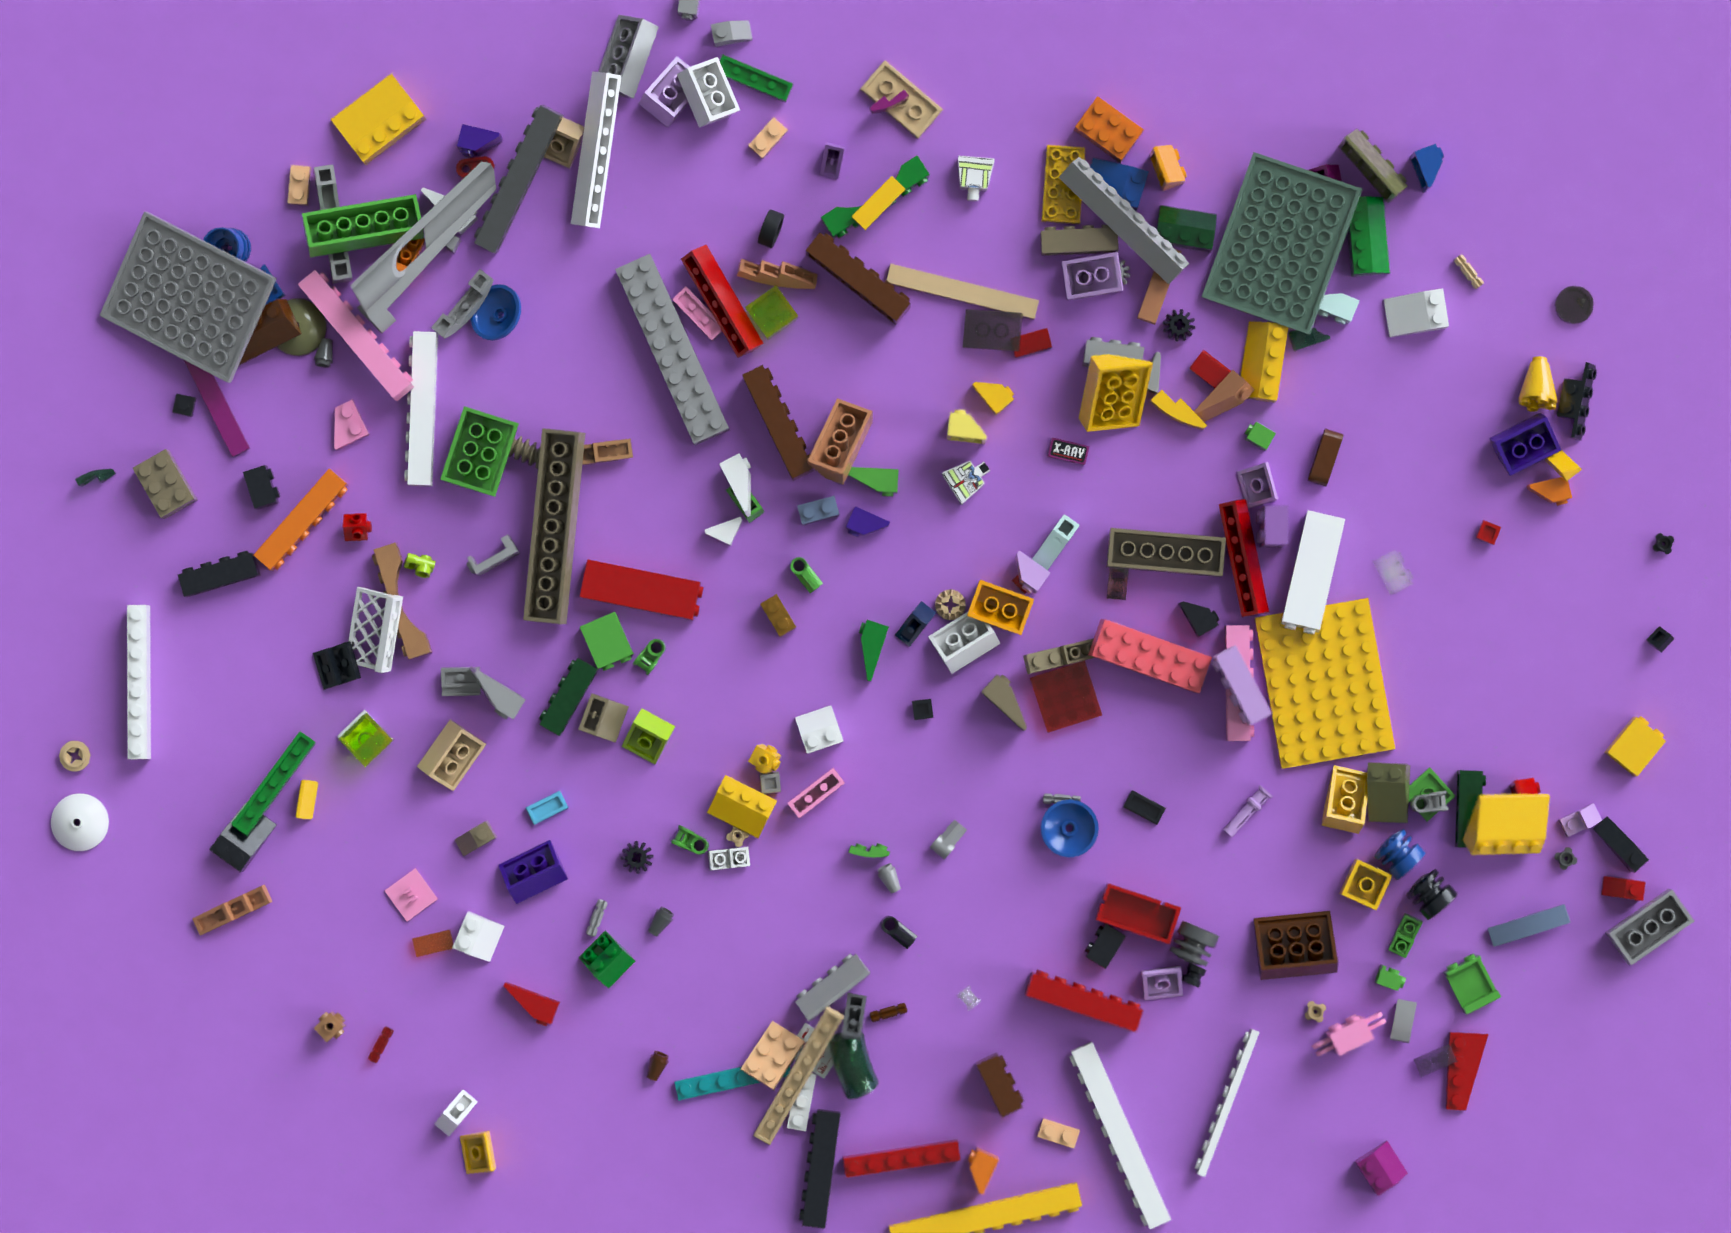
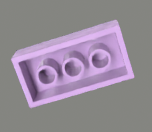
[1211,645,1272,725]

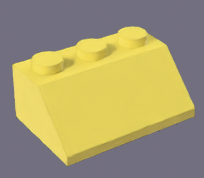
[947,410,987,444]

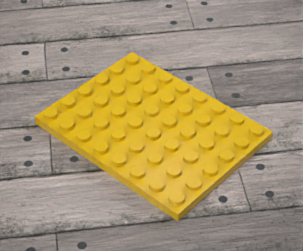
[1254,598,1395,769]

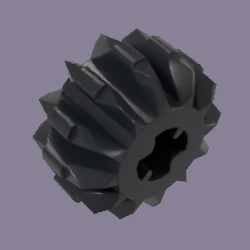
[1163,309,1195,342]
[621,841,654,874]

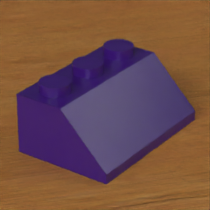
[1489,413,1561,476]
[498,840,568,904]

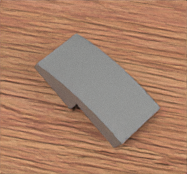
[1390,999,1417,1043]

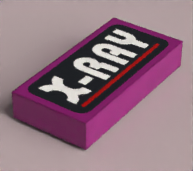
[1048,438,1090,465]

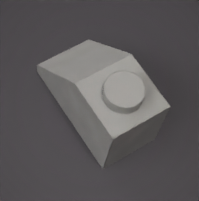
[711,21,753,47]

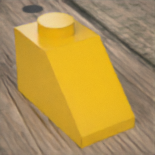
[972,382,1014,415]

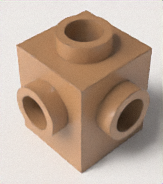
[314,1012,346,1042]

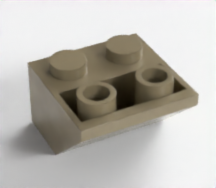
[578,693,629,743]

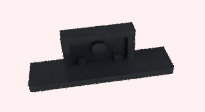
[1557,362,1597,441]

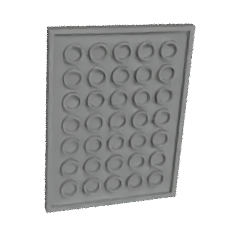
[99,212,277,383]

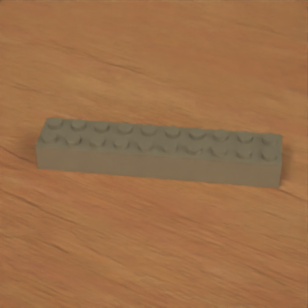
[523,428,585,624]

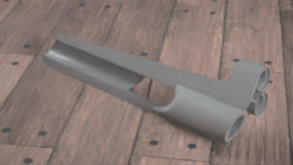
[350,162,496,333]

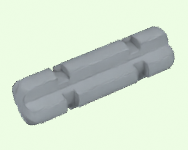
[1043,793,1081,804]
[586,899,608,937]

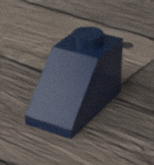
[895,601,936,647]

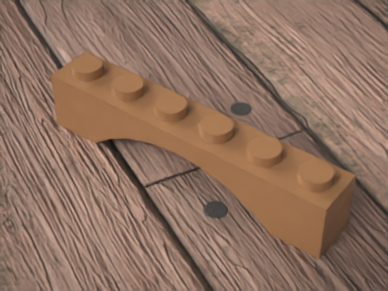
[372,543,432,660]

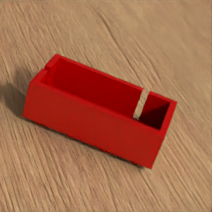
[1095,883,1181,944]

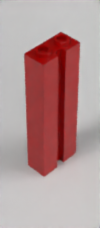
[580,559,704,620]

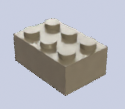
[133,449,197,519]

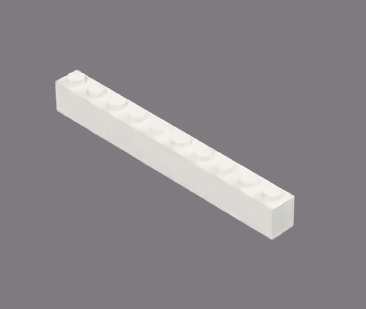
[1069,1041,1171,1229]

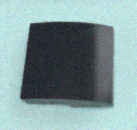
[313,641,361,690]

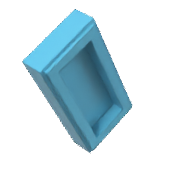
[526,791,569,825]

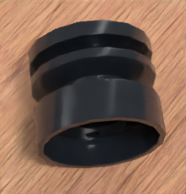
[1406,869,1458,920]

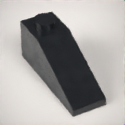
[1593,816,1649,873]

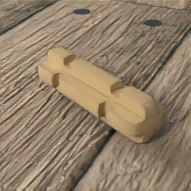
[1454,254,1484,289]

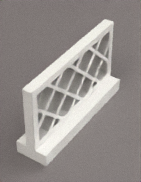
[348,587,403,673]

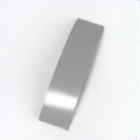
[431,269,494,339]

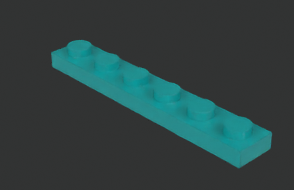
[675,1066,790,1101]

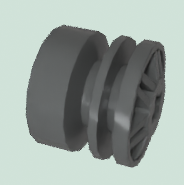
[1169,920,1219,967]

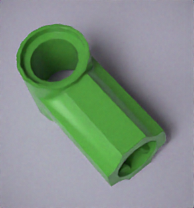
[790,557,823,593]

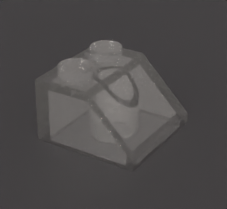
[1373,550,1414,595]

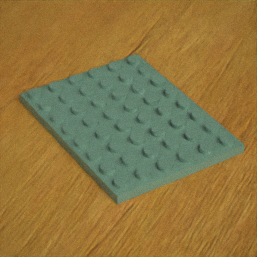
[1202,152,1363,335]

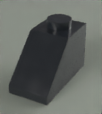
[1179,601,1219,637]

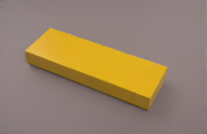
[852,176,905,230]

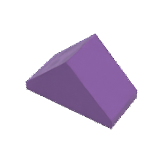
[820,142,845,179]

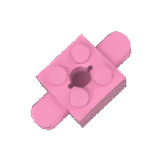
[1312,1011,1386,1056]

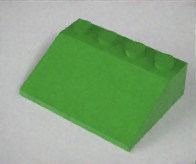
[440,406,519,497]

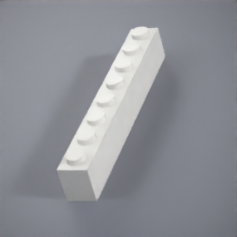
[571,71,621,228]
[404,331,438,486]
[127,605,151,759]

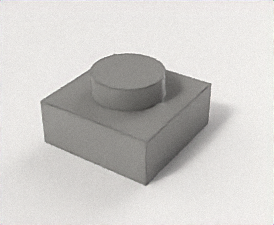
[760,771,781,794]

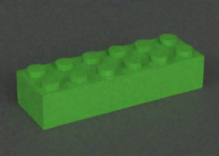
[302,194,424,257]

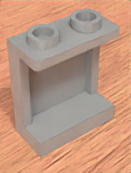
[466,535,520,576]

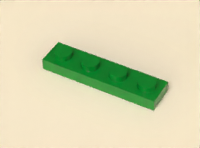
[720,55,793,102]

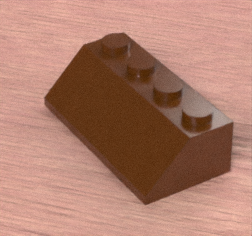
[239,299,302,366]

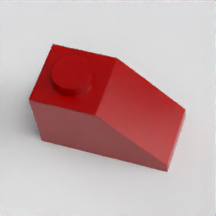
[1509,778,1541,795]
[1601,876,1646,901]

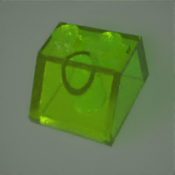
[339,712,394,767]

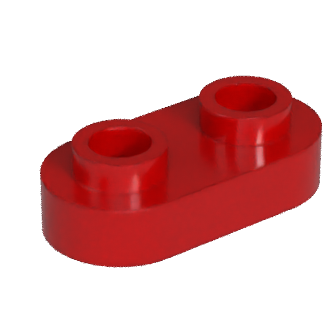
[456,156,495,178]

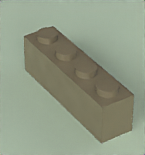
[1040,224,1119,256]

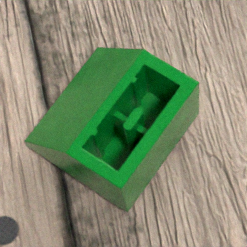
[579,930,635,988]

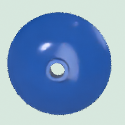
[471,284,521,341]
[1041,799,1099,857]

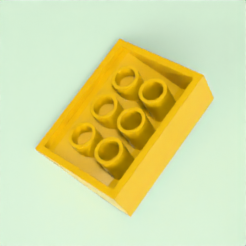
[331,73,426,165]
[1078,354,1153,432]
[1463,794,1550,855]

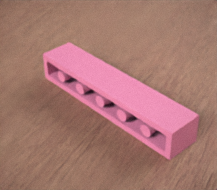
[1225,625,1254,741]

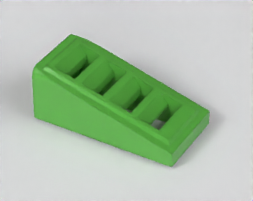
[726,486,765,523]

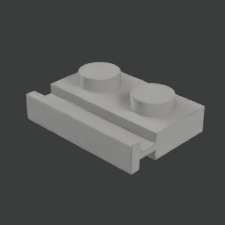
[441,667,481,696]

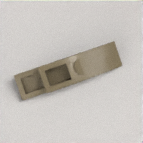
[1023,638,1095,674]

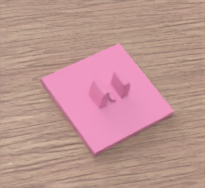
[385,868,438,922]

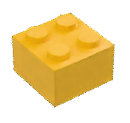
[1339,859,1392,910]

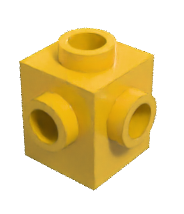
[748,744,782,774]

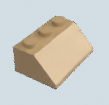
[417,720,486,791]

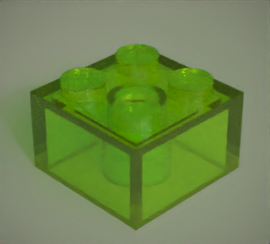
[745,285,799,340]

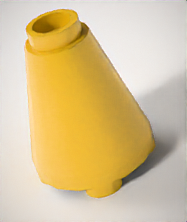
[1518,356,1557,412]

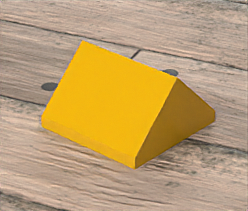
[460,1130,496,1174]

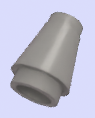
[877,863,901,893]

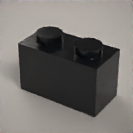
[243,465,280,510]
[1085,923,1126,969]

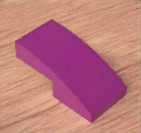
[870,90,909,114]

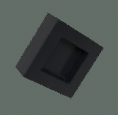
[173,394,196,417]
[1646,626,1674,653]
[912,699,934,720]

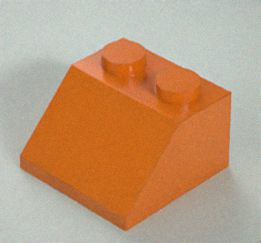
[967,1147,999,1195]

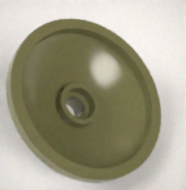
[277,298,327,356]

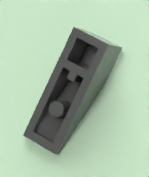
[841,993,867,1040]

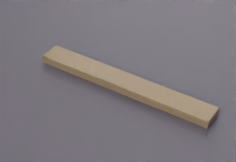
[887,264,1039,319]
[753,1006,844,1145]

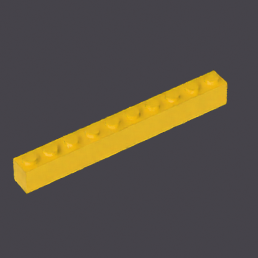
[889,1182,1082,1233]

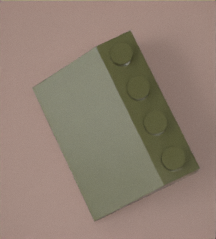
[1338,129,1408,203]

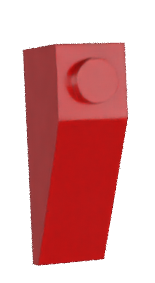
[504,982,560,1026]

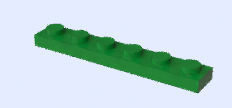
[231,731,316,836]

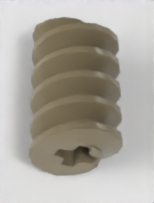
[508,436,540,469]

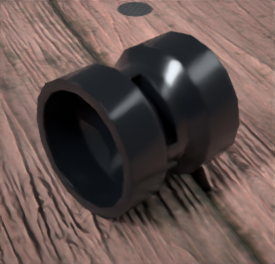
[1182,963,1207,988]

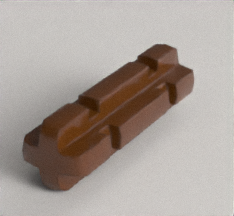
[870,1003,907,1022]

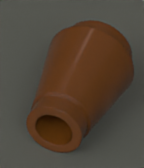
[646,1051,669,1081]

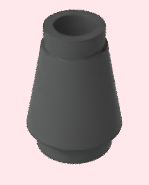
[314,338,333,368]
[648,907,674,936]

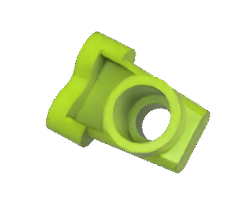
[404,553,435,578]

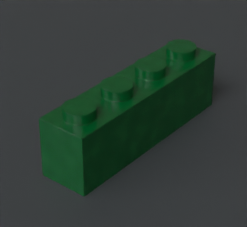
[539,658,599,736]
[1455,770,1486,848]

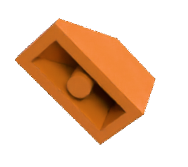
[1527,477,1572,506]

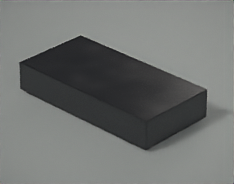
[1123,790,1166,825]

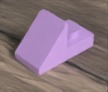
[1559,803,1602,837]

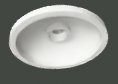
[51,794,109,851]

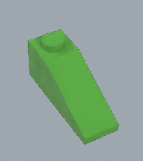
[848,467,898,497]

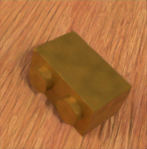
[760,594,797,637]

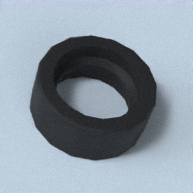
[758,209,784,248]

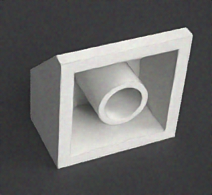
[795,705,843,754]
[453,911,505,962]

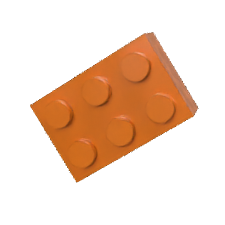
[1074,96,1144,163]

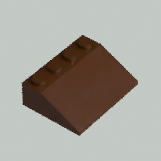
[1254,911,1338,980]

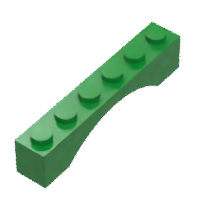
[821,155,930,239]

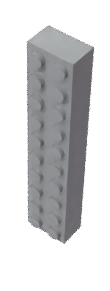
[615,254,729,445]

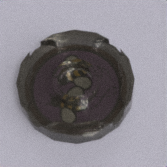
[1555,286,1594,324]

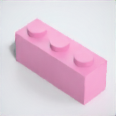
[788,768,845,818]

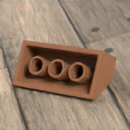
[807,398,873,485]

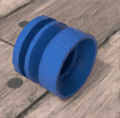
[203,227,251,262]
[1374,829,1426,880]

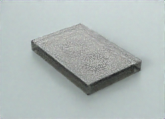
[963,309,1023,352]

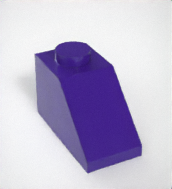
[846,506,890,537]

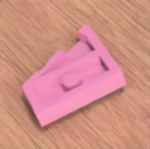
[334,400,369,450]

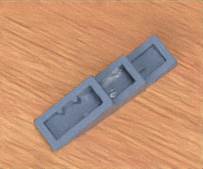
[1488,904,1570,947]

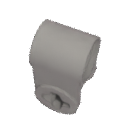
[1410,791,1449,813]

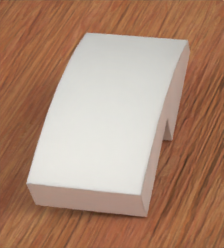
[708,847,750,870]

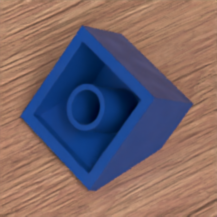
[1410,144,1444,192]

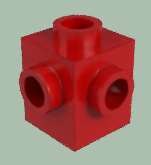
[343,513,372,541]

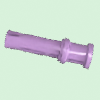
[1223,785,1273,837]

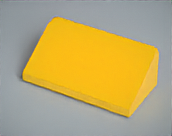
[1544,450,1582,481]
[295,779,318,819]

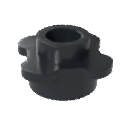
[1653,533,1674,554]

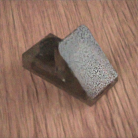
[1107,566,1129,600]

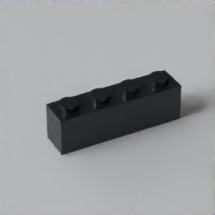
[178,551,260,597]

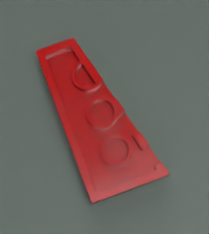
[1446,1032,1489,1110]

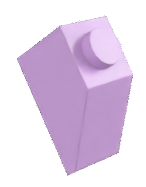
[1015,551,1050,594]

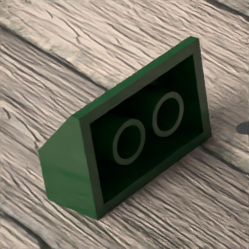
[1156,205,1217,252]

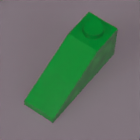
[859,620,889,682]

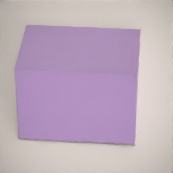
[1237,462,1278,508]
[1141,966,1183,1000]

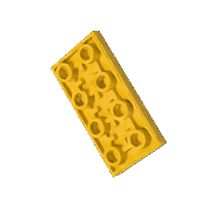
[1042,145,1085,224]

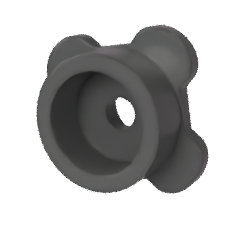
[1555,847,1577,870]

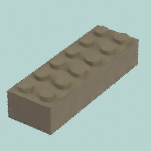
[1106,528,1226,577]

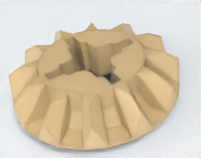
[935,589,966,620]
[59,741,91,771]

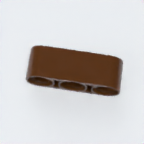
[1308,428,1344,487]

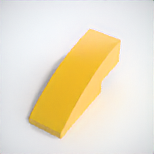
[1150,390,1207,430]

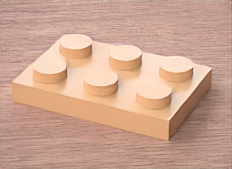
[741,1021,805,1090]

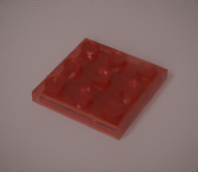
[1030,660,1102,733]

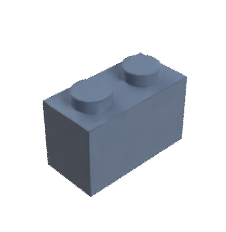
[797,496,840,525]

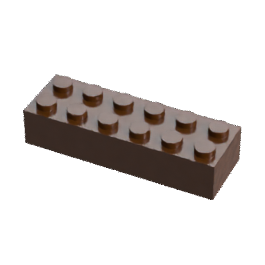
[806,232,911,325]
[742,365,814,481]

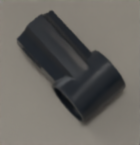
[880,916,917,949]

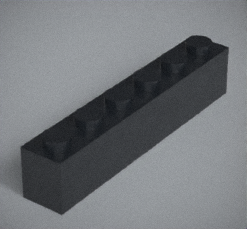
[799,1109,840,1229]

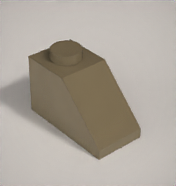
[455,821,497,856]

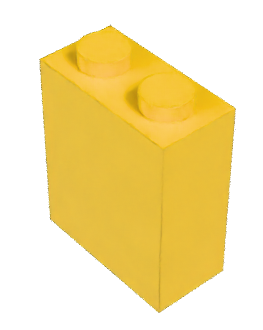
[1604,716,1666,777]

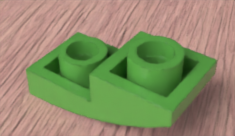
[849,843,890,857]
[1388,913,1422,958]

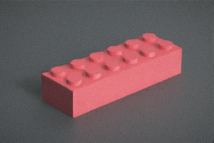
[1088,619,1212,694]

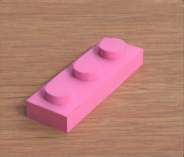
[672,286,722,341]

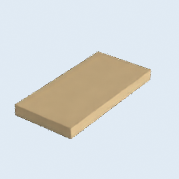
[860,60,943,139]

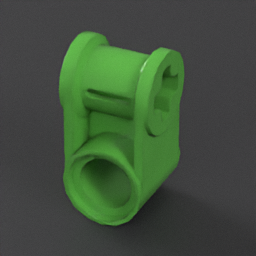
[633,639,666,675]
[671,825,709,854]

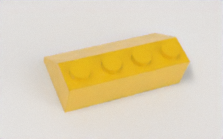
[1240,321,1288,403]

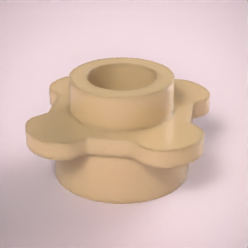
[726,827,749,847]
[1305,1001,1326,1022]

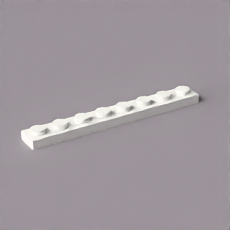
[1195,1029,1259,1177]

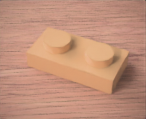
[748,117,788,159]
[288,165,311,205]
[1037,1118,1080,1148]

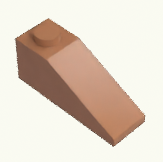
[1194,370,1255,422]

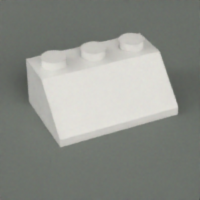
[928,612,1001,674]

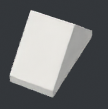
[705,517,742,546]

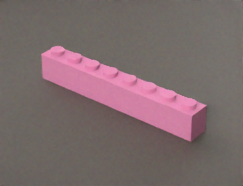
[298,270,414,401]

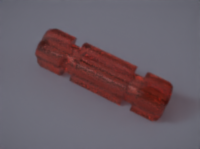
[368,1026,394,1063]

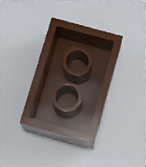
[976,1052,1024,1117]

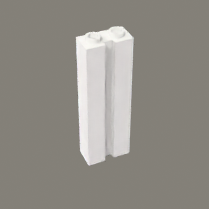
[1281,510,1345,634]

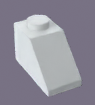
[435,1090,478,1136]

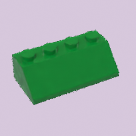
[1348,196,1390,277]

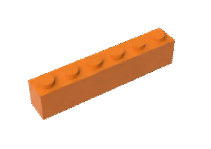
[253,468,349,571]

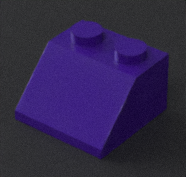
[457,124,503,158]

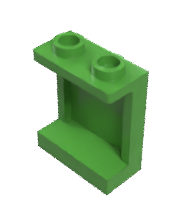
[580,612,634,671]
[1444,953,1501,1014]

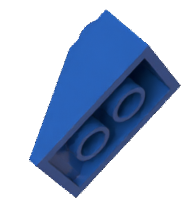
[1090,158,1149,211]

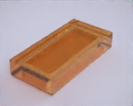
[412,930,454,957]

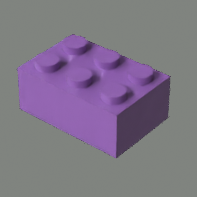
[1256,506,1289,548]

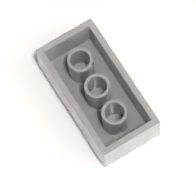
[1605,889,1694,965]

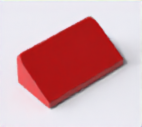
[1010,328,1052,358]
[1190,350,1231,388]

